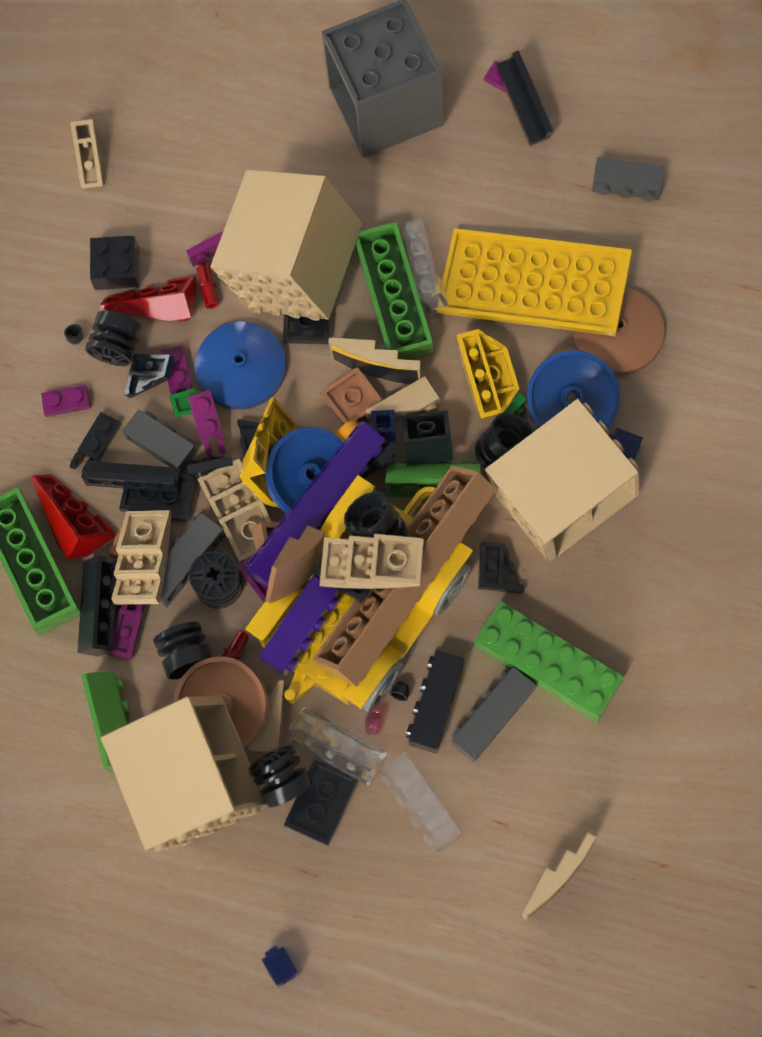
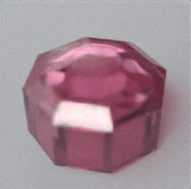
[365,711,381,736]

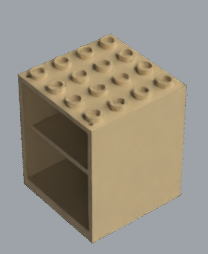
[211,170,362,320]
[485,399,640,564]
[100,696,266,852]

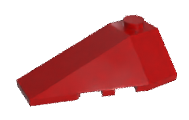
[99,276,197,322]
[31,474,116,559]

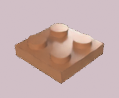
[320,367,383,425]

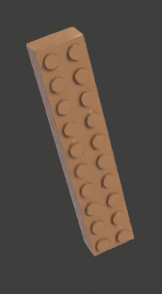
[312,466,496,687]

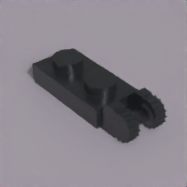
[70,412,121,471]

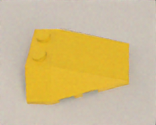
[240,397,297,508]

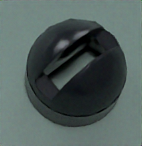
[64,324,84,344]
[389,681,410,701]

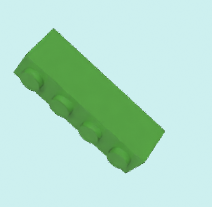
[385,461,481,497]
[81,672,130,775]

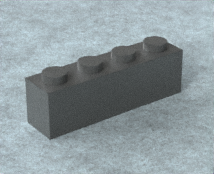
[159,513,226,607]
[451,667,536,763]

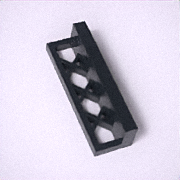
[496,50,553,146]
[81,461,181,493]

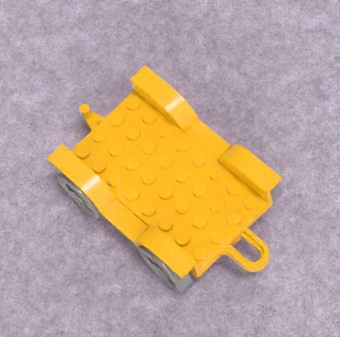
[245,475,473,713]

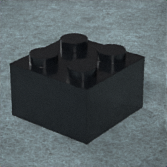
[90,235,139,290]
[402,410,454,465]

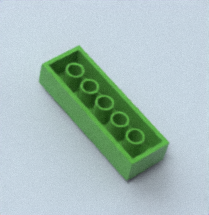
[355,222,433,360]
[0,487,80,636]
[474,601,624,723]

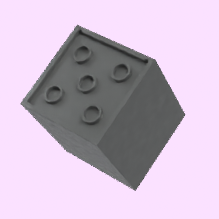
[321,0,443,158]

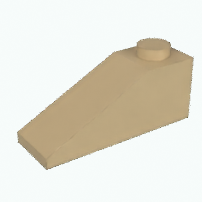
[70,119,104,189]
[365,376,440,422]
[246,681,286,756]

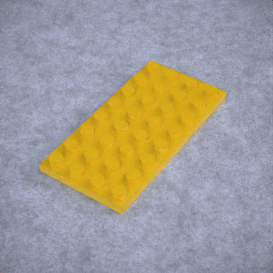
[436,228,632,336]

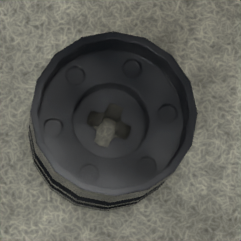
[85,311,142,366]
[474,413,534,469]
[344,492,408,538]
[189,551,243,609]
[153,621,213,680]
[248,745,313,808]

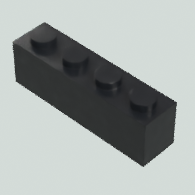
[77,556,117,657]
[406,650,464,754]

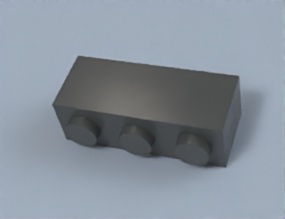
[592,157,664,201]
[122,409,197,473]

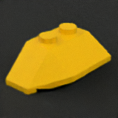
[456,329,520,420]

